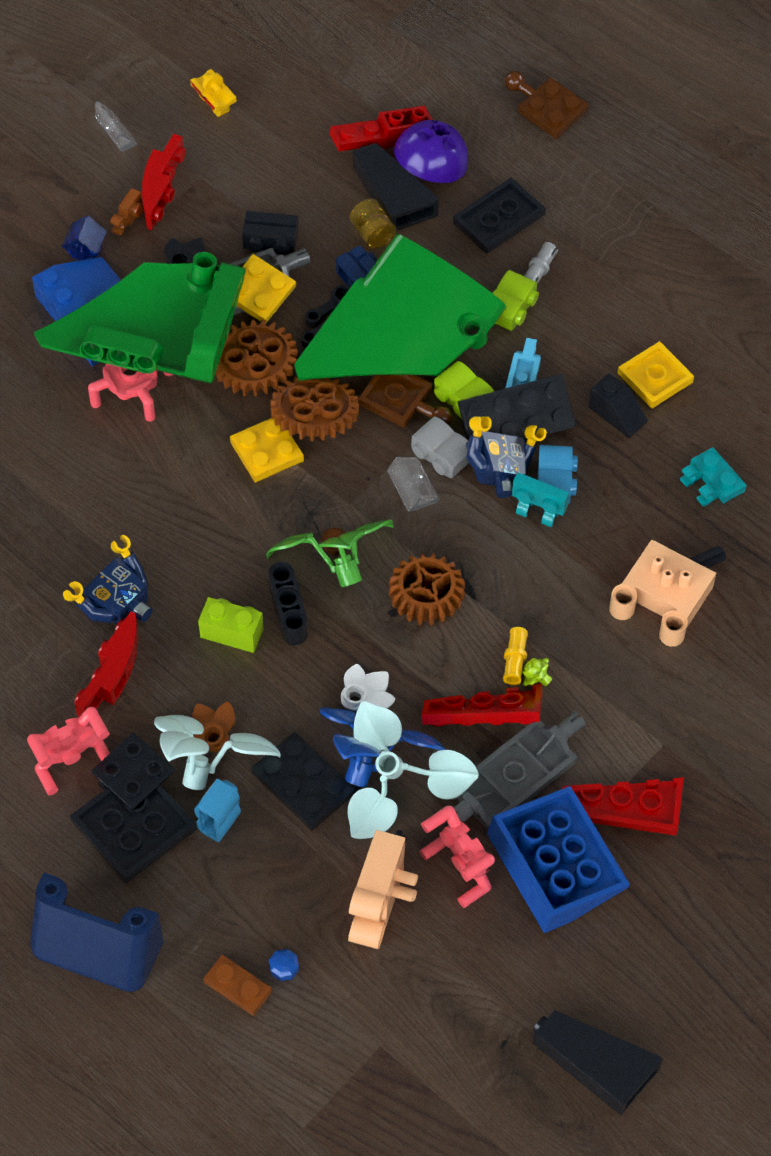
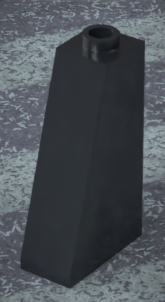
[353,143,439,233]
[533,1010,663,1115]

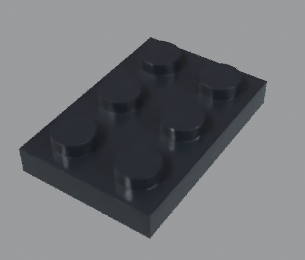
[453,177,546,254]
[251,731,355,831]

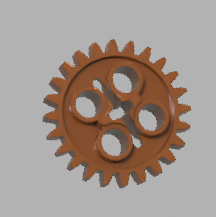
[215,319,299,396]
[271,377,359,441]

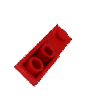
[329,106,432,152]
[142,134,186,231]
[74,611,138,717]

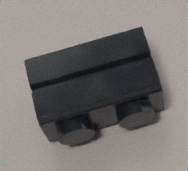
[242,211,299,255]

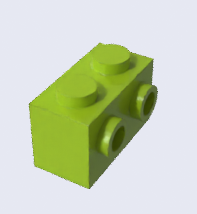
[198,597,264,653]

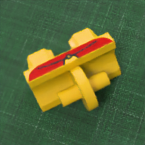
[190,69,237,117]

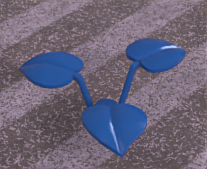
[319,707,446,787]

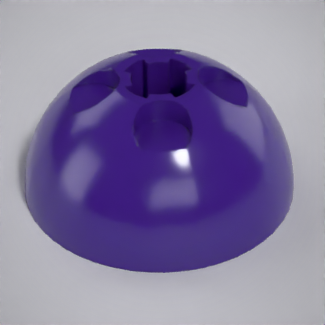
[394,120,468,183]

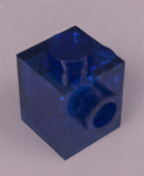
[61,215,107,261]

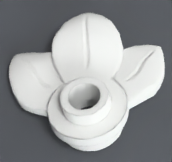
[341,664,395,712]

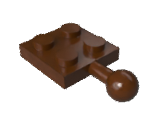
[505,71,589,140]
[358,375,453,428]

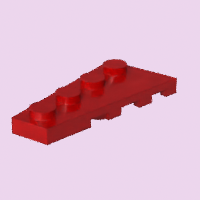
[422,683,543,727]
[562,777,684,836]

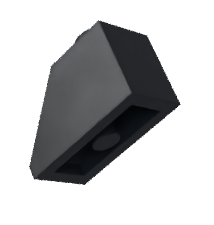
[589,373,648,439]

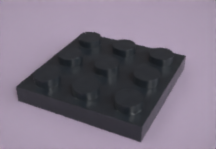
[70,785,197,883]

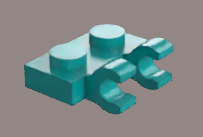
[679,447,747,507]
[512,473,569,528]

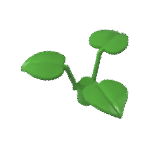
[266,520,394,587]

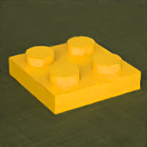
[237,254,296,323]
[617,341,694,409]
[230,418,304,483]

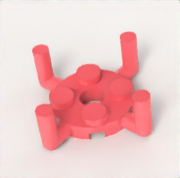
[88,364,173,421]
[27,707,110,795]
[419,806,495,908]

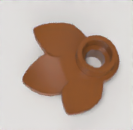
[192,702,236,753]

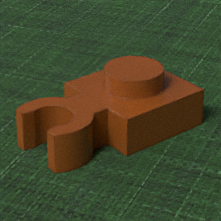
[110,188,143,236]

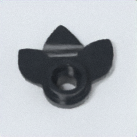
[164,238,204,264]

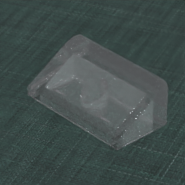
[95,101,137,152]
[387,457,440,512]

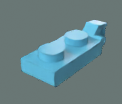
[505,338,541,388]

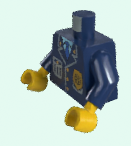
[466,416,547,498]
[63,535,152,624]

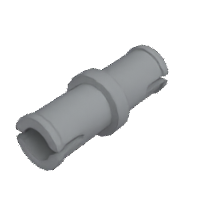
[524,242,558,284]

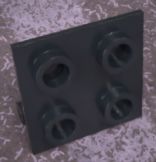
[91,732,175,810]

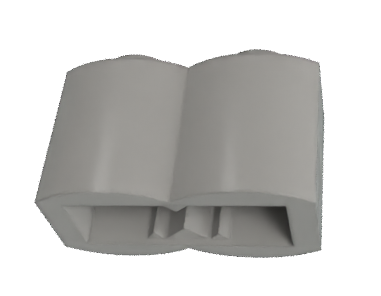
[411,416,469,479]

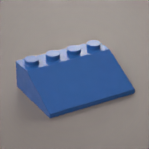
[32,257,121,366]
[486,786,630,933]

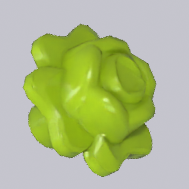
[522,658,552,686]

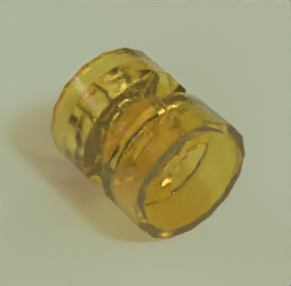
[349,199,396,249]

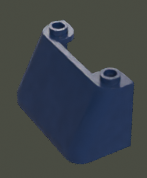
[30,873,164,992]

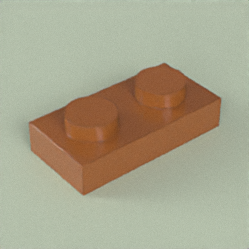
[204,955,272,1016]

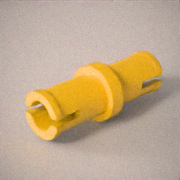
[503,627,528,685]

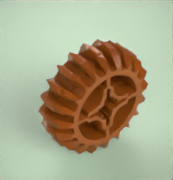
[389,552,465,626]

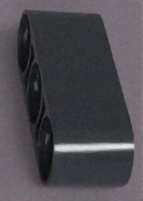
[269,561,308,645]

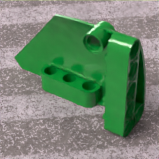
[294,234,506,381]
[34,252,246,384]

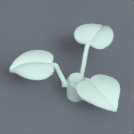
[348,701,479,839]
[154,715,281,790]

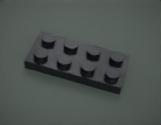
[457,374,576,441]

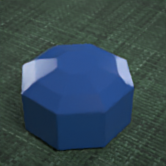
[269,949,299,981]

